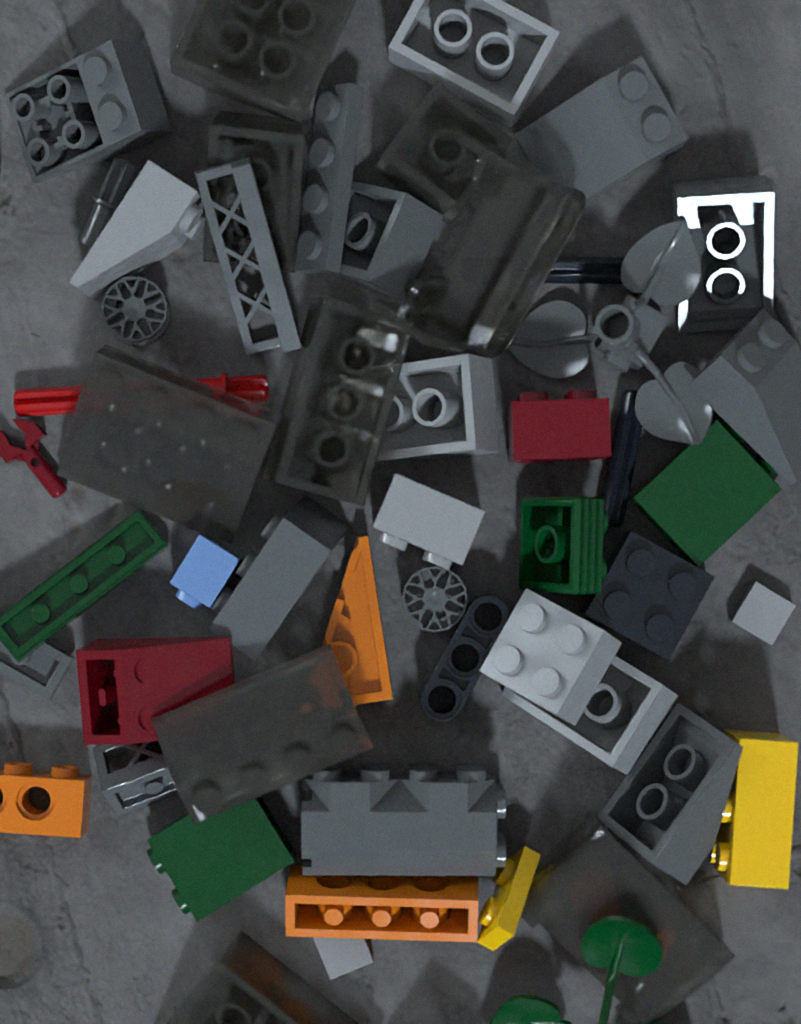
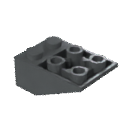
[4,39,173,183]

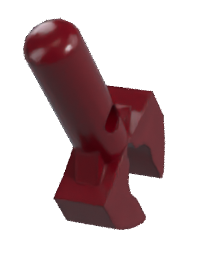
[0,418,67,499]

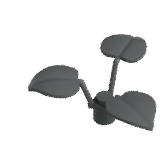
[504,220,713,445]

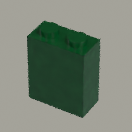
[628,420,782,567]
[147,775,297,922]

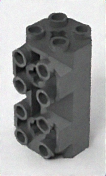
[301,762,506,876]

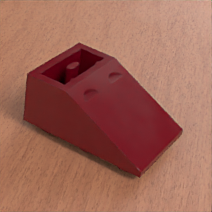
[76,636,239,745]

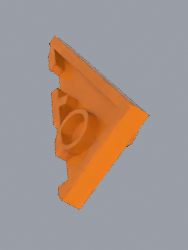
[302,536,393,713]

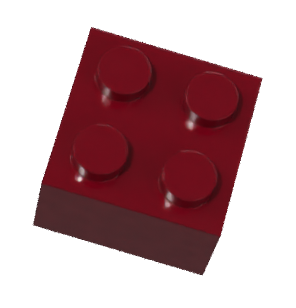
[507,390,611,464]

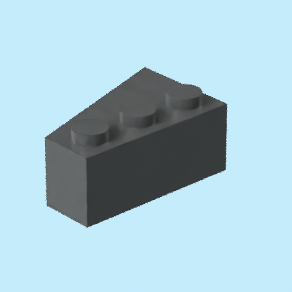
[208,494,351,661]

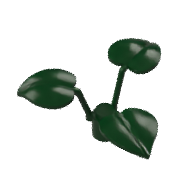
[489,916,667,1024]

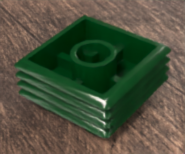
[519,496,608,594]

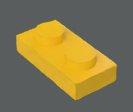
[477,846,541,951]

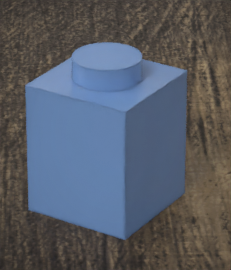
[170,534,244,610]

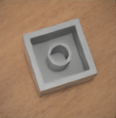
[373,473,485,570]
[479,588,622,726]

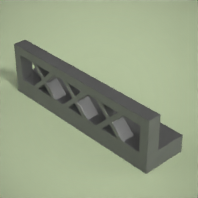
[194,157,302,355]
[93,683,294,817]

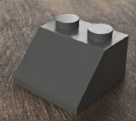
[331,181,443,302]

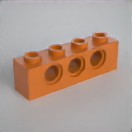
[0,762,92,838]
[285,865,479,942]

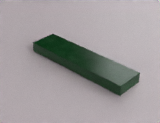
[0,508,169,663]

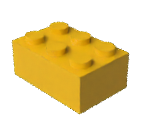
[708,729,798,889]

